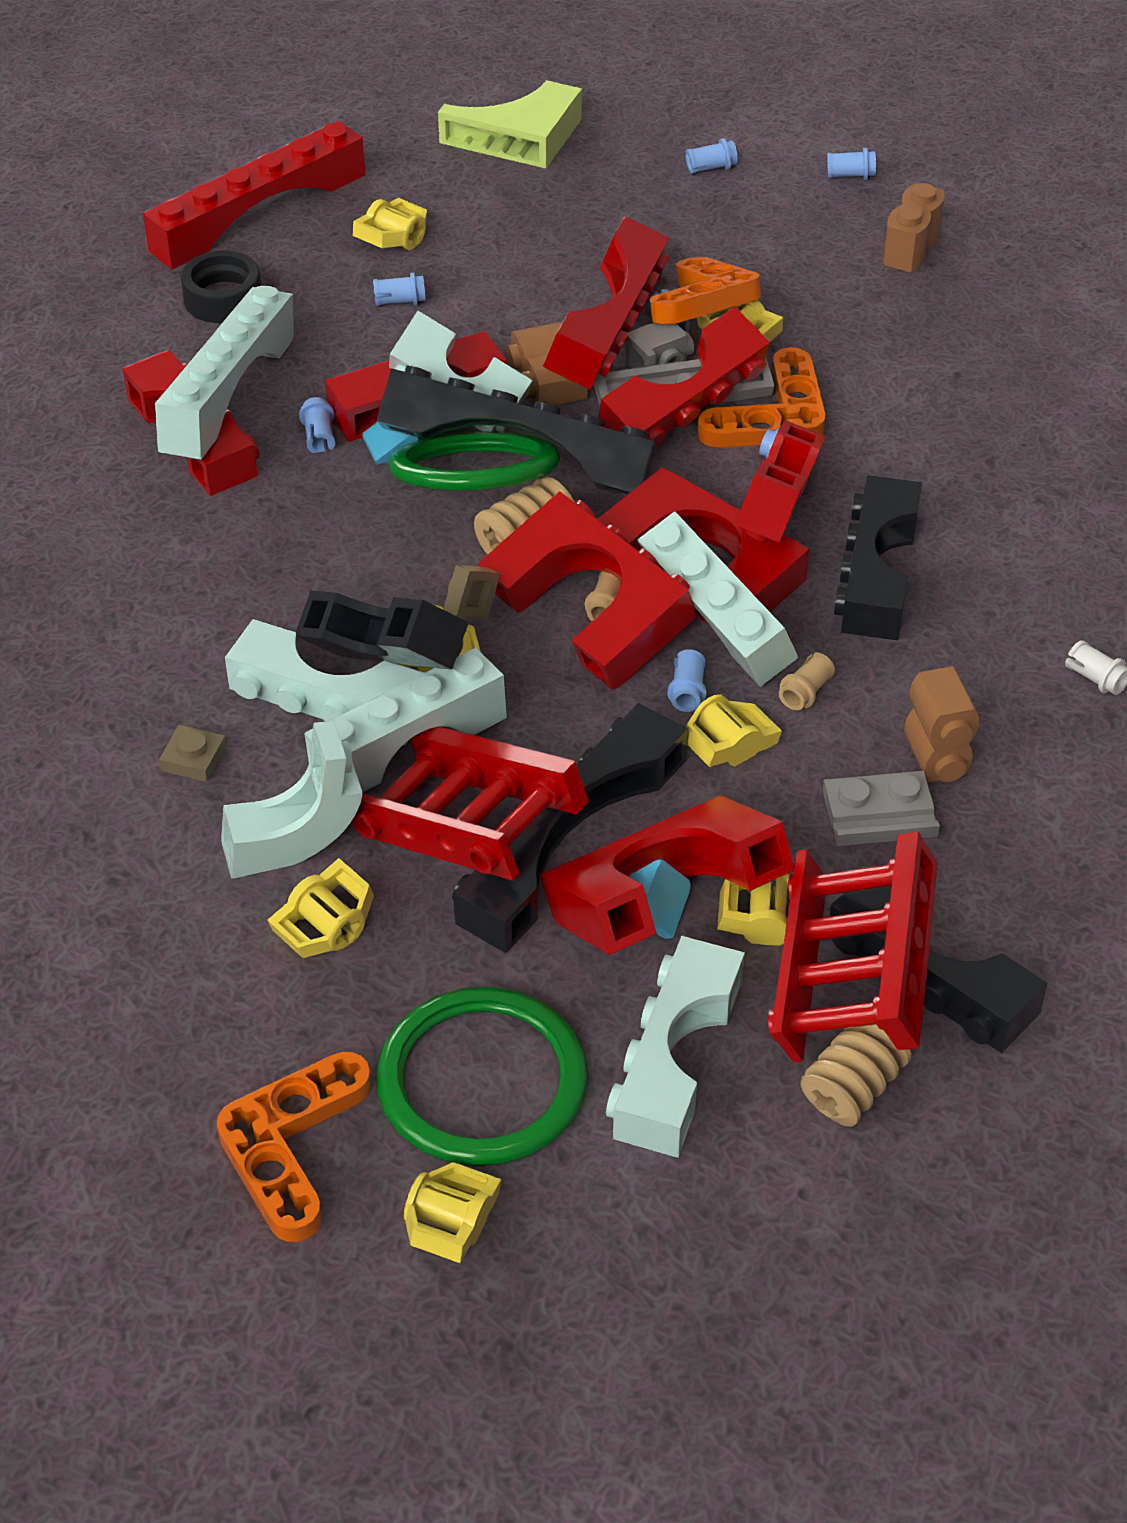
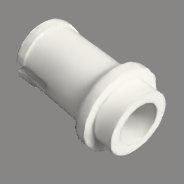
[1065,640,1127,695]

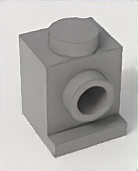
[625,322,694,369]

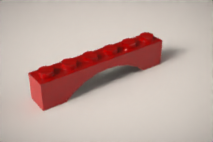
[143,120,366,270]
[542,216,670,390]

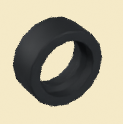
[180,250,262,323]

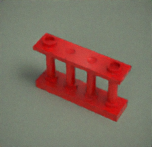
[351,726,589,881]
[768,832,938,1063]

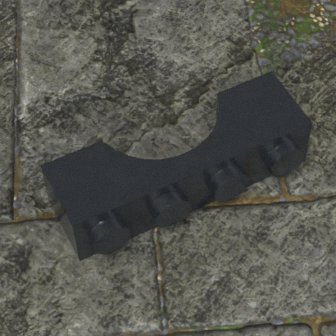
[834,475,922,641]
[296,591,469,670]
[829,886,1048,1053]

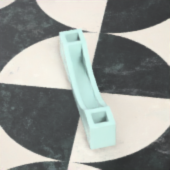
[155,286,294,460]

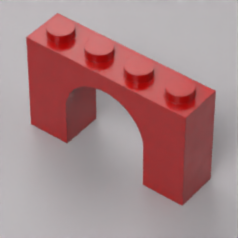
[597,467,809,624]
[477,491,697,690]
[540,795,794,955]

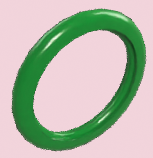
[388,431,561,491]
[376,986,588,1166]

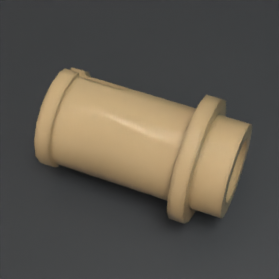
[584,571,621,621]
[779,652,835,710]

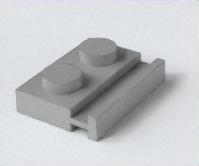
[822,771,940,846]

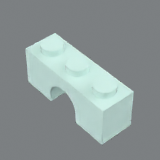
[389,311,532,432]

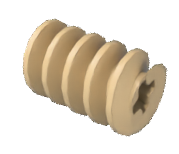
[474,477,574,554]
[800,1025,911,1127]

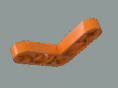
[650,257,761,324]
[697,347,825,448]
[216,1052,371,1242]

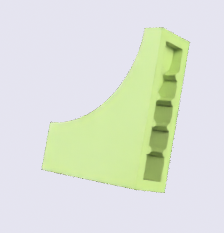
[438,80,582,168]

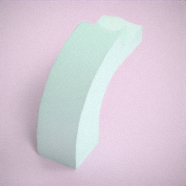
[221,721,363,879]

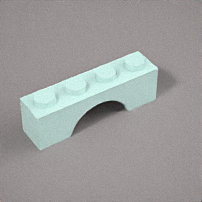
[637,511,798,687]
[225,619,423,746]
[304,648,507,792]
[606,936,745,1158]

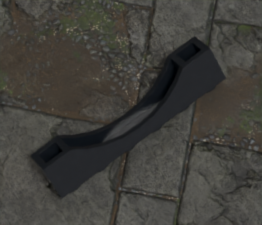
[376,365,656,496]
[452,703,688,953]

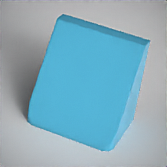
[363,422,418,465]
[630,859,691,939]

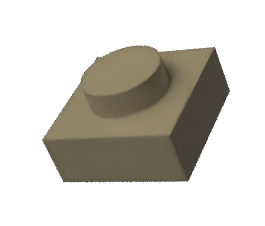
[443,565,501,618]
[159,725,227,782]

